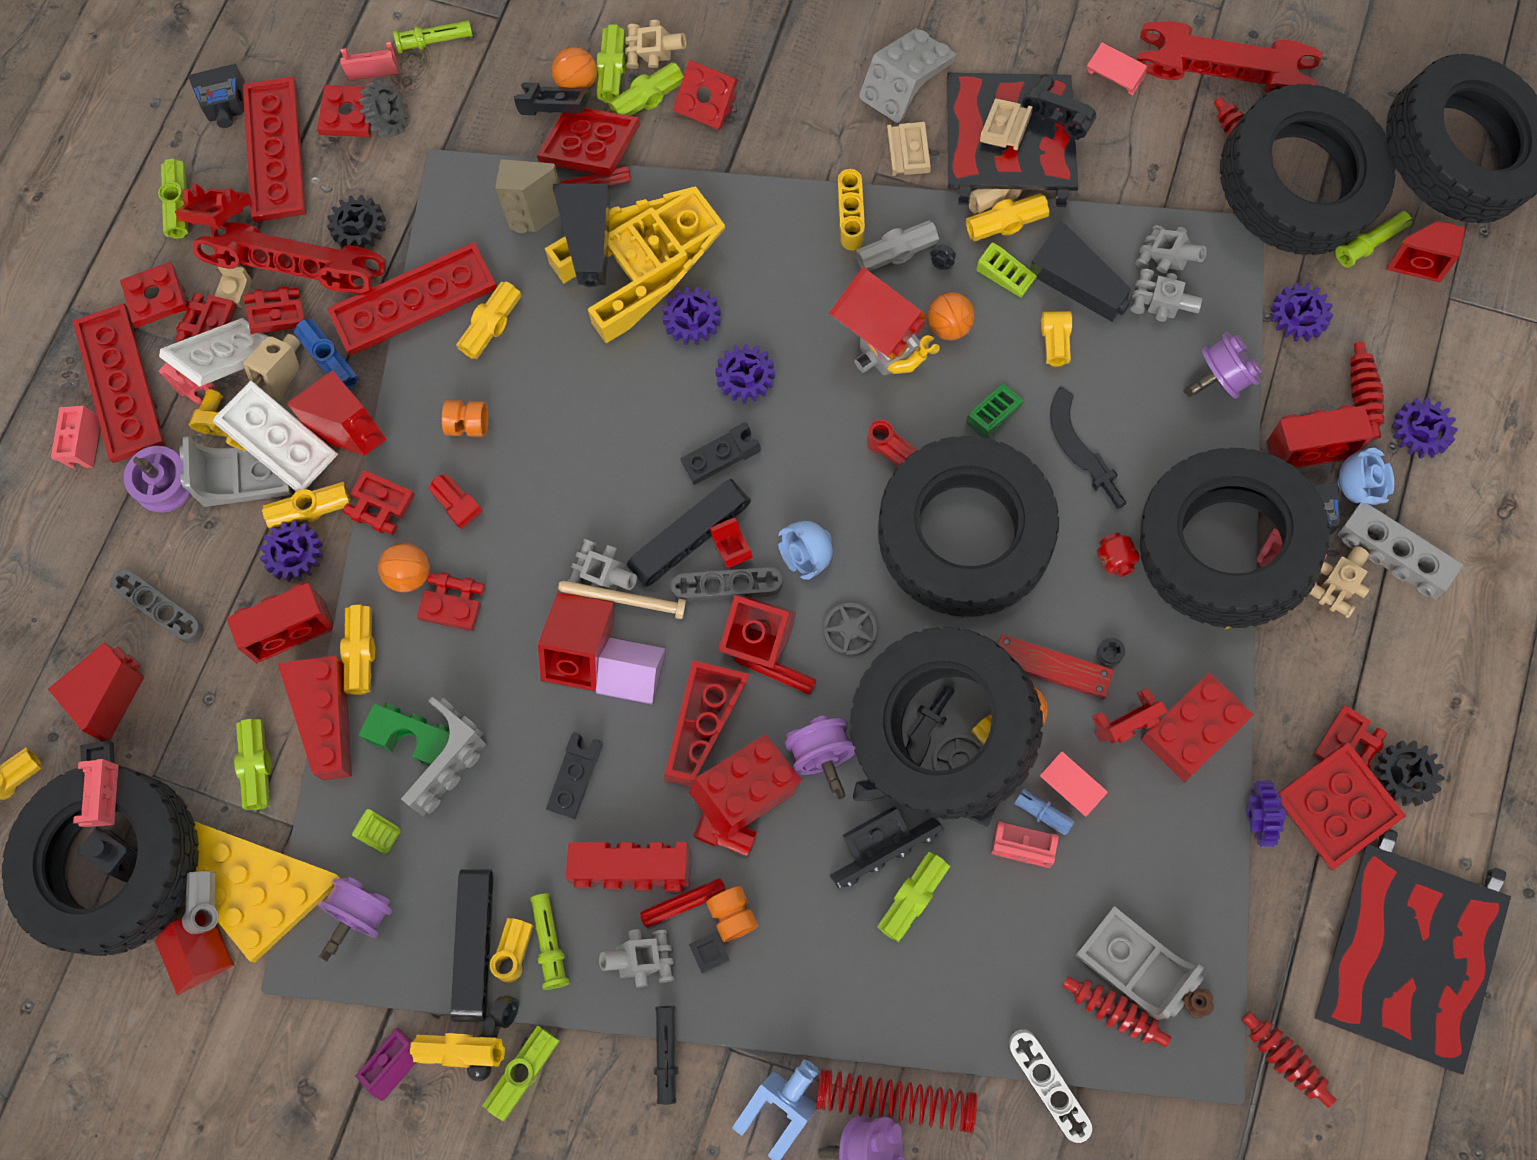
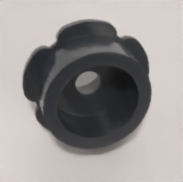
[930,244,956,270]

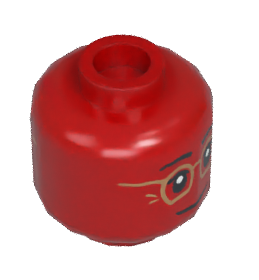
[1096,532,1140,577]

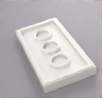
[159,318,268,386]
[212,381,338,492]

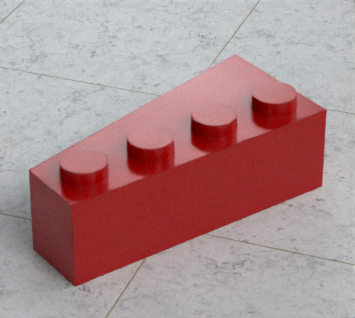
[278,655,352,781]
[663,660,750,787]
[566,842,691,892]

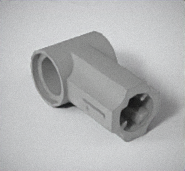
[182,871,219,934]

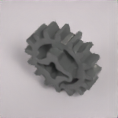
[359,79,409,138]

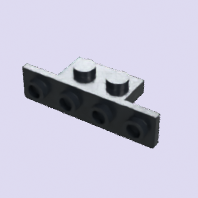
[829,806,944,888]

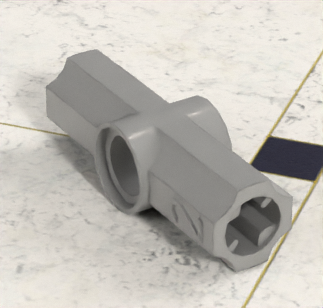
[856,220,939,271]

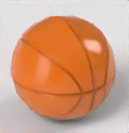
[552,47,597,90]
[927,292,975,341]
[378,542,430,593]

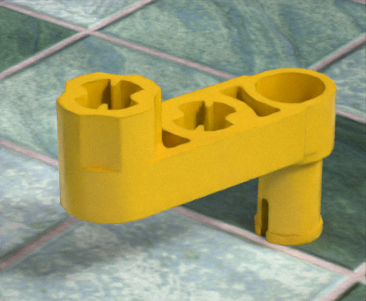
[189,389,247,451]

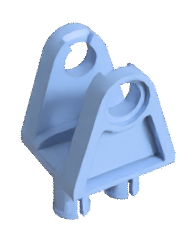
[732,1060,819,1160]

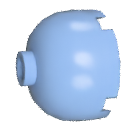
[1338,448,1394,505]
[778,521,833,579]

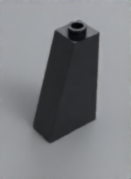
[553,184,611,287]
[1030,221,1131,322]

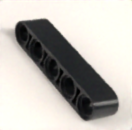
[626,479,751,587]
[451,869,493,1022]

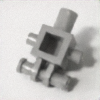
[1135,225,1207,273]
[1130,269,1203,322]
[568,539,637,591]
[599,929,674,988]

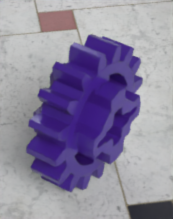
[1270,283,1333,342]
[662,287,721,345]
[715,344,775,403]
[1391,398,1458,459]
[259,521,323,582]
[1246,781,1285,847]

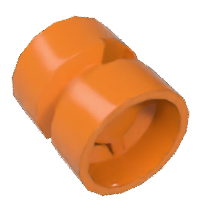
[442,400,489,437]
[706,886,759,943]

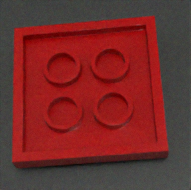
[537,108,640,176]
[1277,742,1406,870]

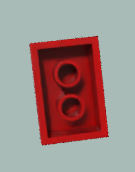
[1266,405,1374,468]
[226,583,334,664]
[1141,672,1254,783]
[689,734,802,840]

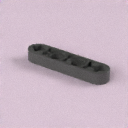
[671,567,783,602]
[110,570,203,643]

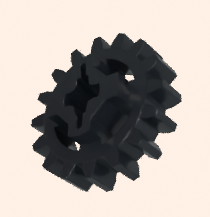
[327,195,386,248]
[1374,740,1445,806]

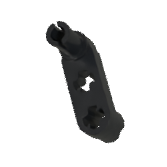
[1022,73,1097,140]

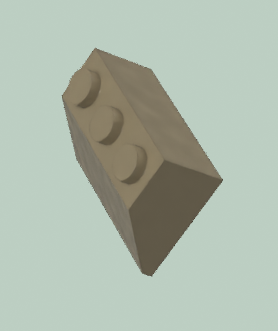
[495,159,560,233]

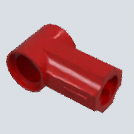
[867,420,917,467]
[428,473,483,530]
[693,812,757,857]

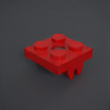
[672,60,738,130]
[317,85,372,137]
[175,183,252,228]
[120,262,188,328]
[1092,688,1168,744]

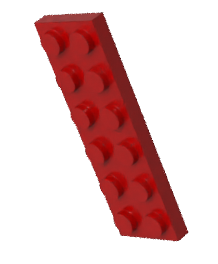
[243,76,306,222]
[327,242,497,356]
[72,303,166,463]

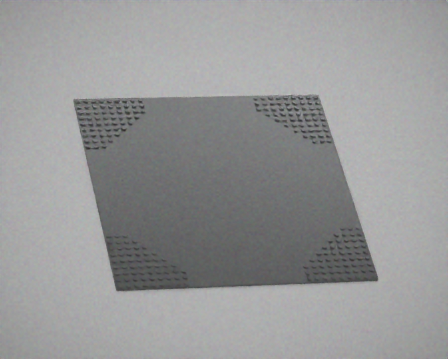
[261,149,1264,1105]

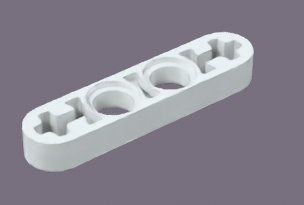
[1009,1030,1092,1143]

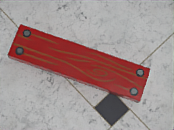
[998,634,1114,700]

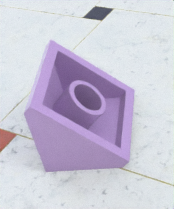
[596,638,666,705]

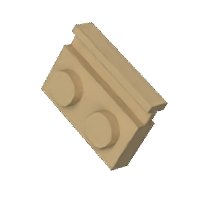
[980,98,1032,150]
[887,122,931,176]

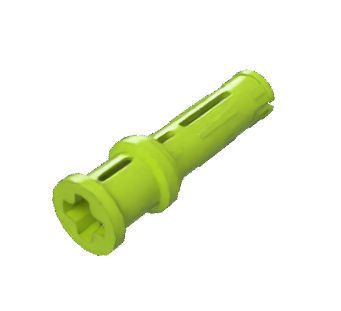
[393,20,473,54]
[1335,211,1412,268]
[530,893,570,990]

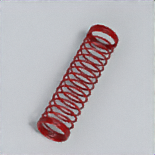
[816,1068,978,1134]

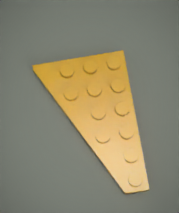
[194,821,342,963]

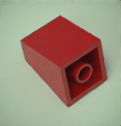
[829,267,927,361]
[287,370,387,456]
[538,592,614,691]
[48,642,144,741]

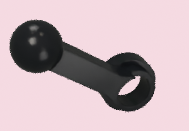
[467,995,519,1082]

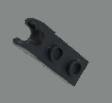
[514,83,590,116]
[680,422,761,485]
[546,732,603,820]

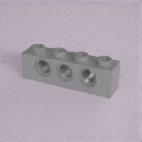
[1336,502,1463,600]

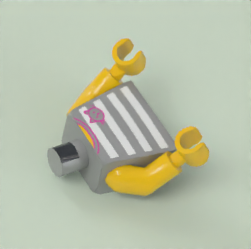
[854,334,940,375]

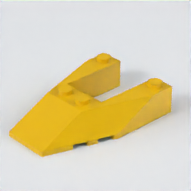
[545,186,725,344]

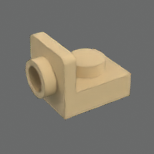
[215,265,252,308]

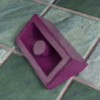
[355,1027,416,1101]

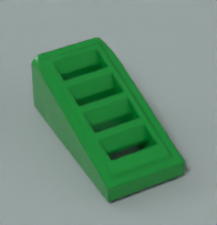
[966,383,1024,438]

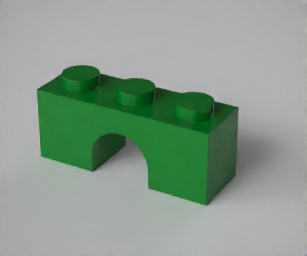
[359,703,450,766]

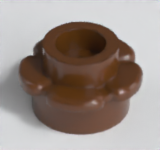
[1183,986,1214,1018]

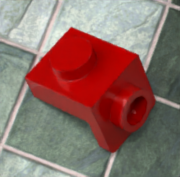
[710,518,753,569]

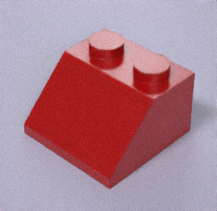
[1386,221,1465,283]
[718,595,796,669]

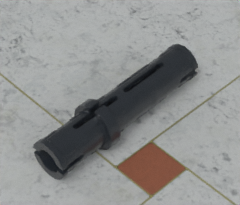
[654,1006,679,1105]

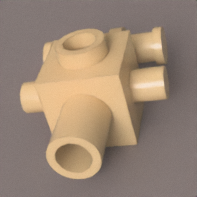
[625,20,687,69]
[1309,546,1370,619]

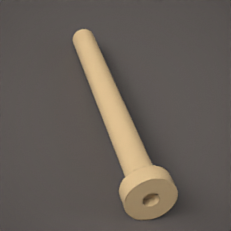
[558,581,686,619]

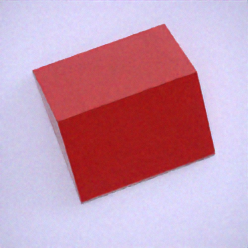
[155,913,234,995]

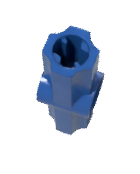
[293,319,359,390]

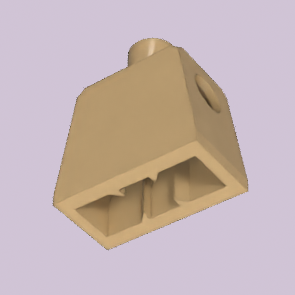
[243,334,301,403]

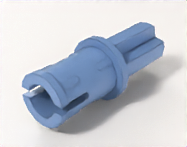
[1014,788,1074,835]

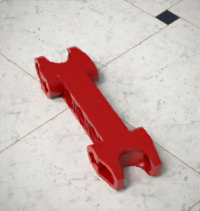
[1136,21,1323,94]
[192,222,386,293]

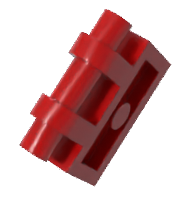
[243,286,305,334]
[175,293,237,342]
[343,470,415,535]
[417,572,485,632]
[1313,705,1387,769]

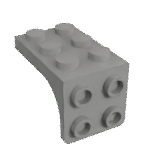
[859,28,957,123]
[179,436,292,507]
[401,697,486,817]
[1076,906,1204,1020]

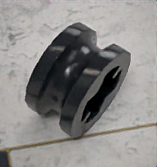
[1097,638,1125,667]

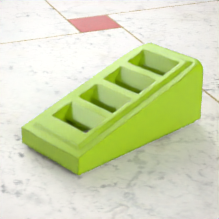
[976,242,1037,298]
[352,809,401,854]

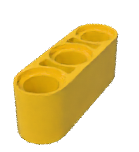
[838,169,865,251]

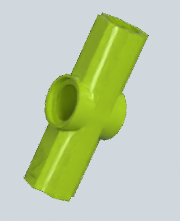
[597,25,626,103]
[608,62,684,116]
[158,159,189,239]
[234,719,272,810]
[877,852,951,943]
[482,1026,560,1122]

